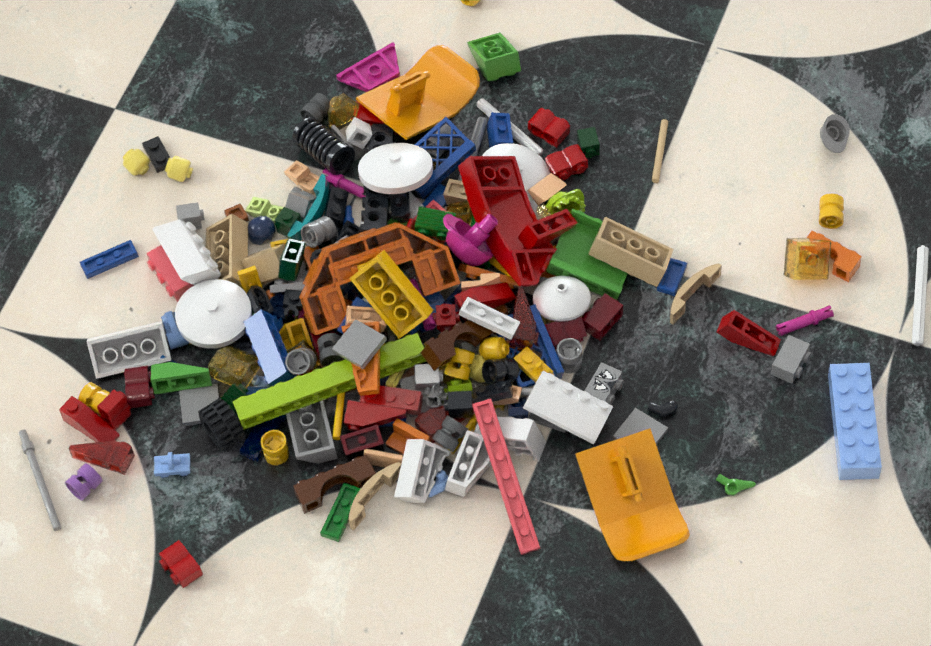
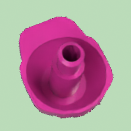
[443,214,498,267]

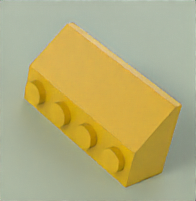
[350,250,433,339]

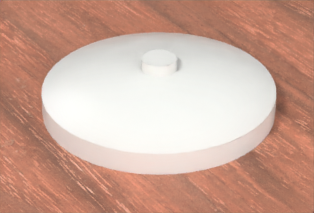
[358,143,433,194]
[482,143,550,201]
[175,279,252,348]

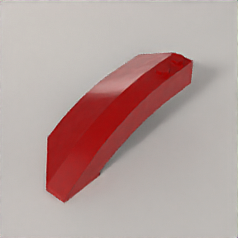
[458,156,557,287]

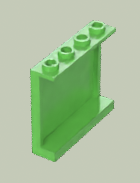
[546,209,627,300]

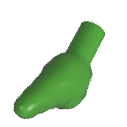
[716,474,756,496]

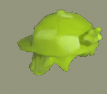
[541,189,586,217]

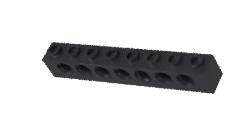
[360,124,395,233]

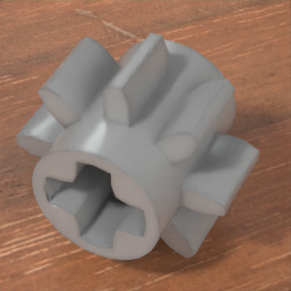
[422,384,448,409]

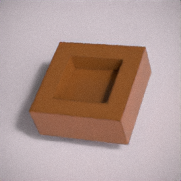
[224,203,249,222]

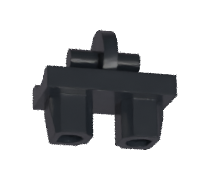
[390,192,411,223]

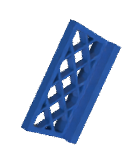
[415,117,476,199]
[495,304,564,388]

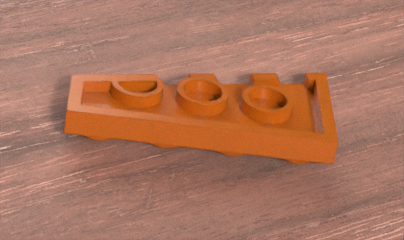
[341,321,381,396]

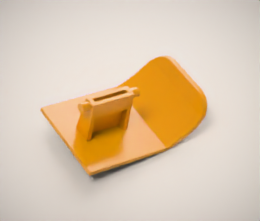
[356,45,480,140]
[575,428,690,561]

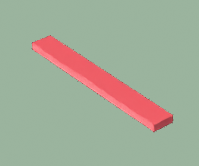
[472,399,540,555]

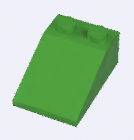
[467,32,521,81]

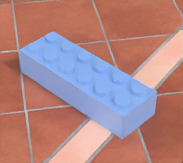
[828,363,882,480]

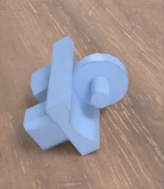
[154,452,190,478]

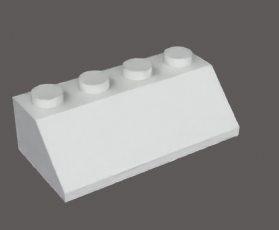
[152,219,221,285]
[87,321,171,379]
[523,371,613,444]

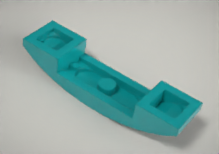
[287,174,329,241]

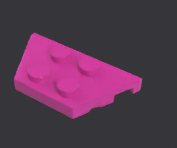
[336,42,400,92]

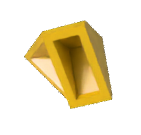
[279,318,315,353]

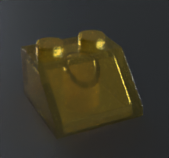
[784,238,831,280]
[208,345,260,388]

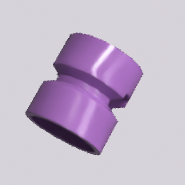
[65,463,103,501]

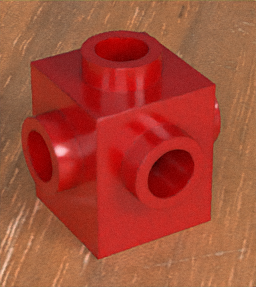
[432,304,460,332]

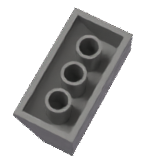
[286,400,338,464]

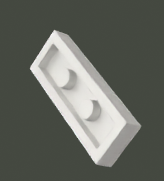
[459,297,520,340]

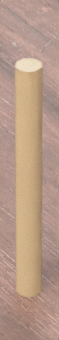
[652,119,668,183]

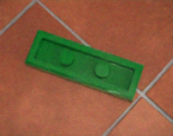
[320,483,361,542]

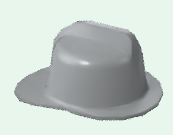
[820,114,850,153]

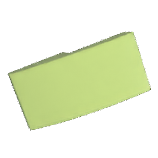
[245,197,283,223]

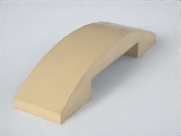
[670,263,722,325]
[349,462,401,531]

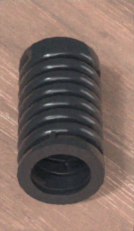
[292,117,355,175]

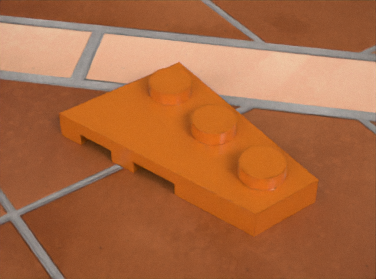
[458,263,520,289]

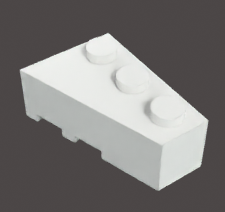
[474,416,546,461]
[445,430,491,497]
[394,439,451,503]

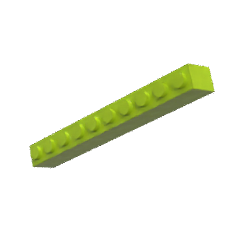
[233,333,427,429]

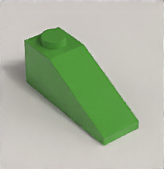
[151,362,212,394]

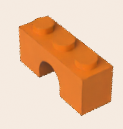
[799,231,862,283]

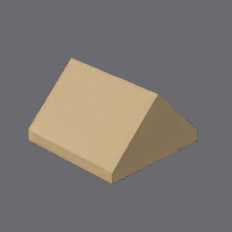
[242,244,285,285]

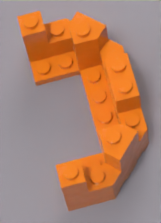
[299,223,461,335]

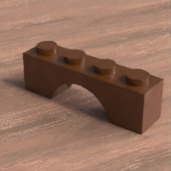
[420,319,495,371]
[293,455,376,514]

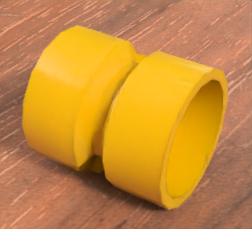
[819,193,844,229]
[444,347,475,380]
[78,382,110,416]
[261,430,289,465]

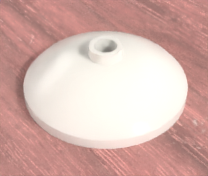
[533,276,591,321]

